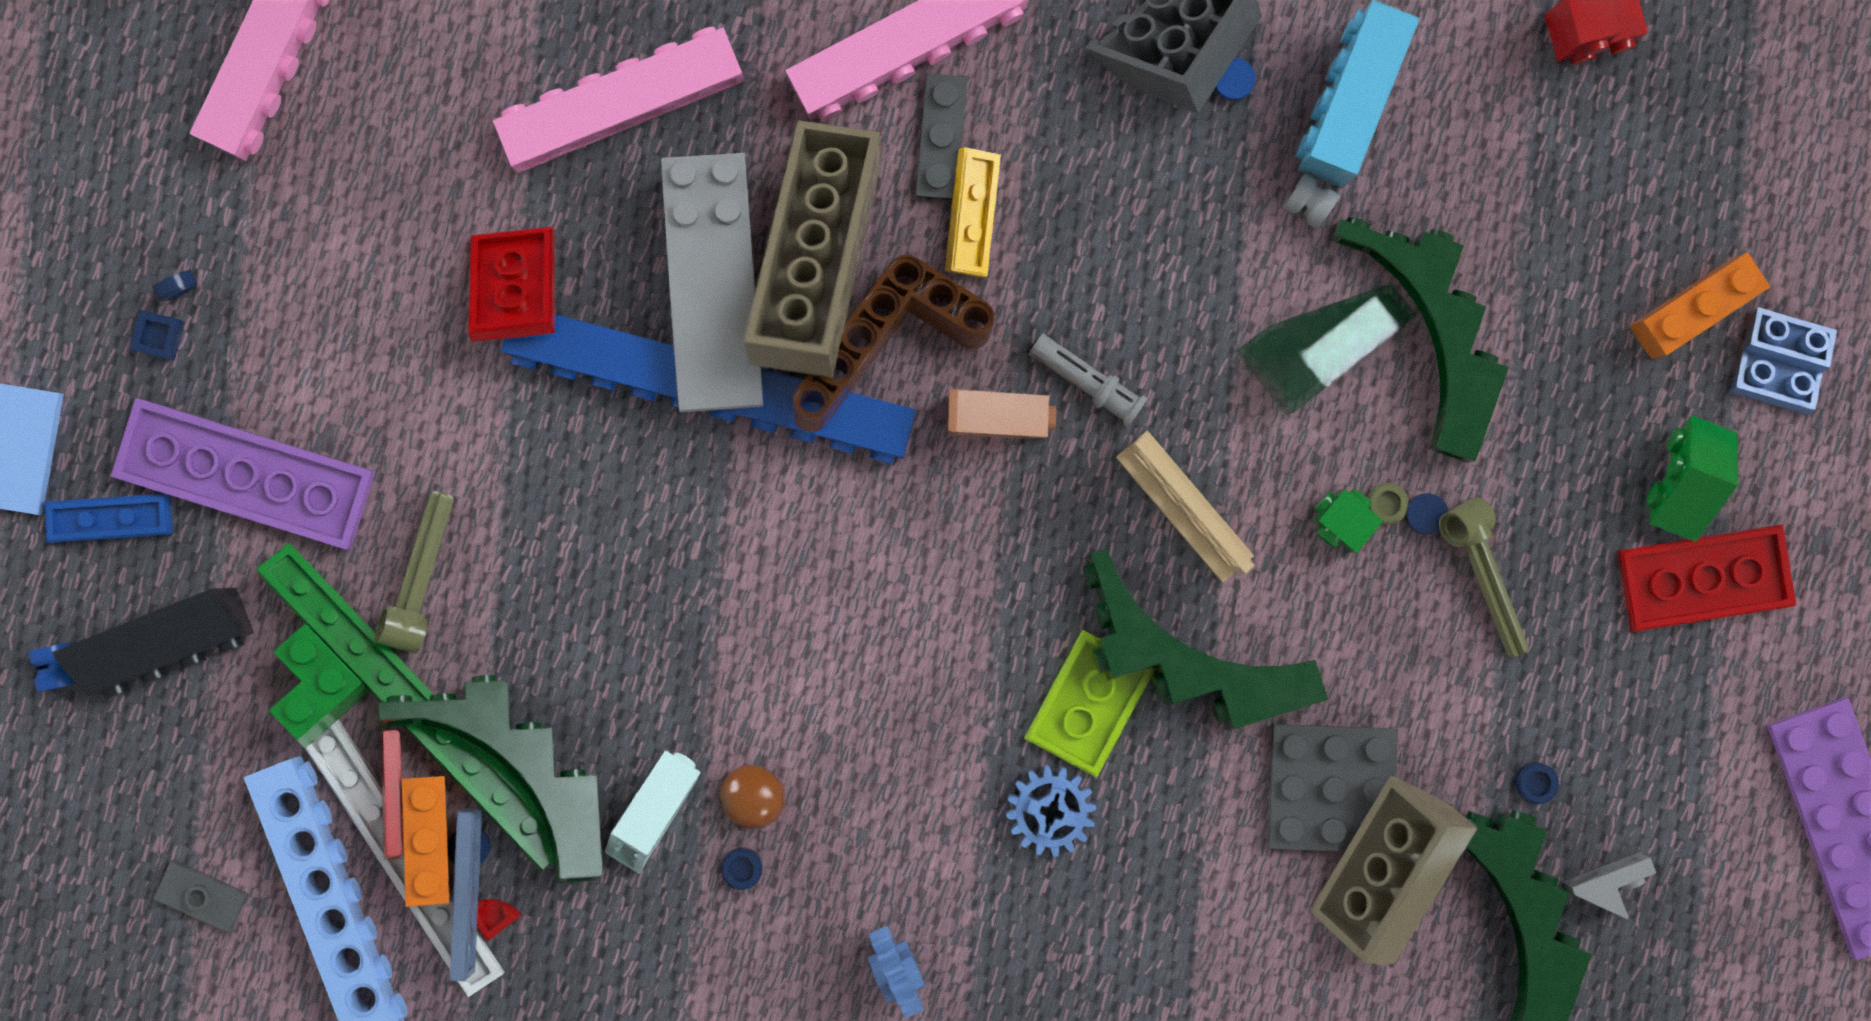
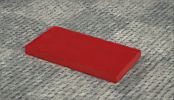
[1617,525,1797,632]

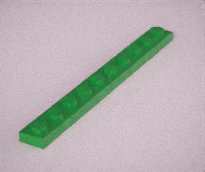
[256,543,553,872]

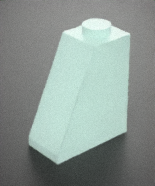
[604,750,701,874]

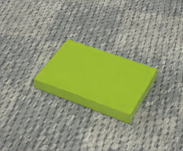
[1024,629,1155,778]

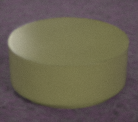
[1367,483,1409,524]

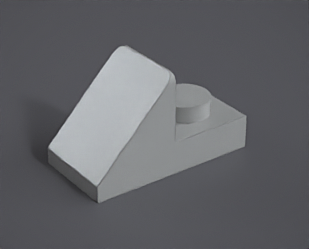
[1562,852,1656,919]

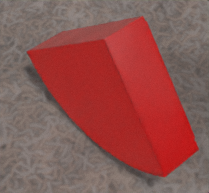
[477,899,522,941]

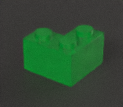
[1646,415,1738,542]
[269,623,369,749]

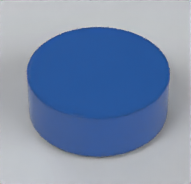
[1215,58,1255,101]

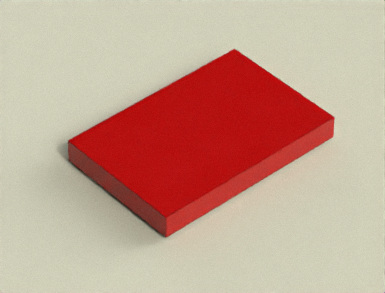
[468,227,555,342]

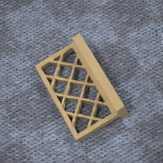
[1115,430,1255,583]

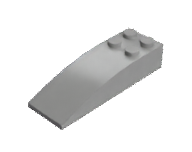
[661,153,763,412]

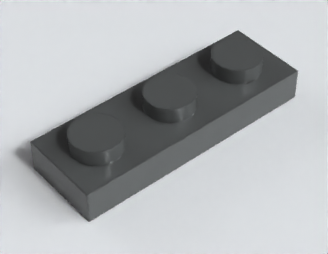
[916,73,968,200]

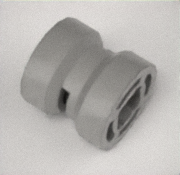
[1282,173,1340,230]

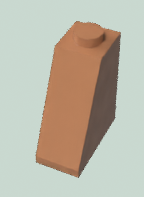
[948,389,1056,439]

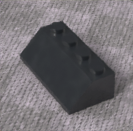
[52,587,254,700]

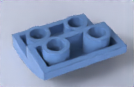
[1729,307,1837,415]

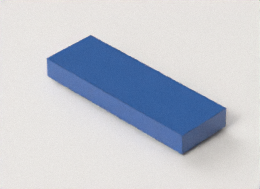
[44,494,173,543]

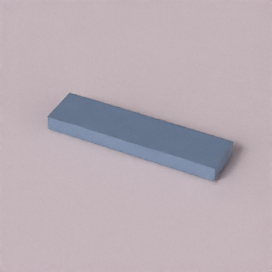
[450,807,482,982]

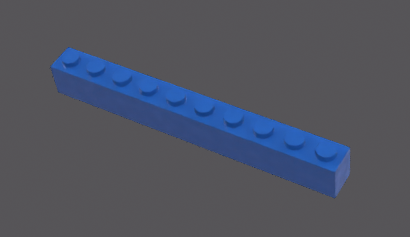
[501,314,916,464]

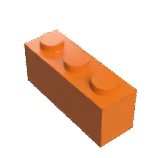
[1629,252,1771,360]
[402,776,449,907]

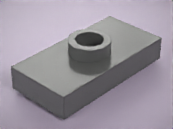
[153,860,249,933]

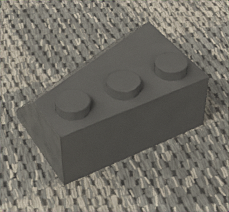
[1084,0,1262,113]

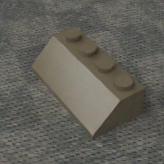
[1310,776,1477,964]

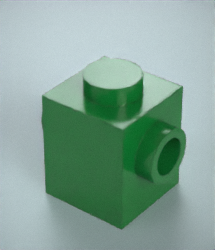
[1312,489,1383,553]

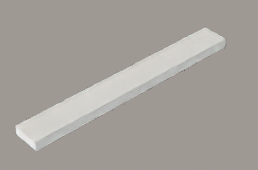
[306,719,505,997]

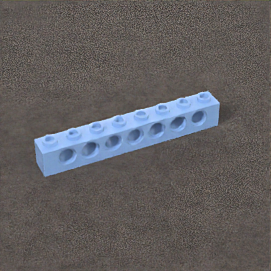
[244,756,407,1021]

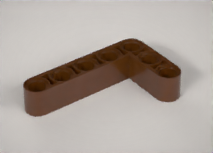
[793,255,995,432]

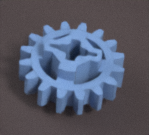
[1006,765,1096,857]
[867,926,926,1018]

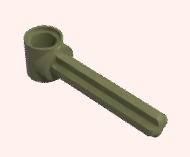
[374,491,453,654]
[1439,497,1528,657]

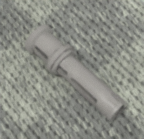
[1029,333,1148,429]

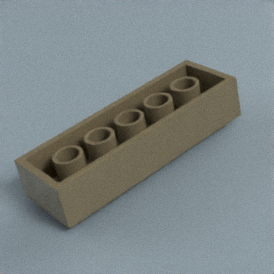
[744,120,882,377]

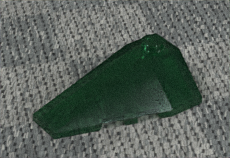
[1236,283,1416,416]

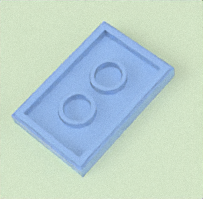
[0,383,64,515]

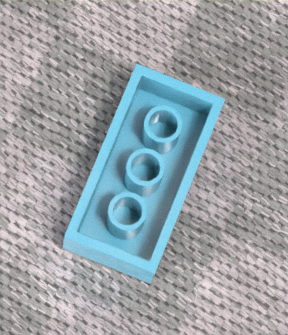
[1295,0,1420,188]

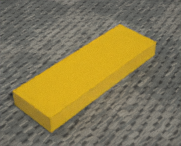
[945,147,1001,277]

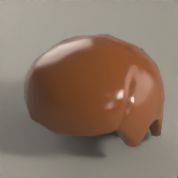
[719,765,785,829]

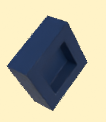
[129,310,185,361]

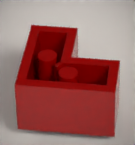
[1545,0,1648,65]

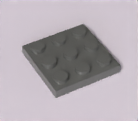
[1268,724,1398,852]

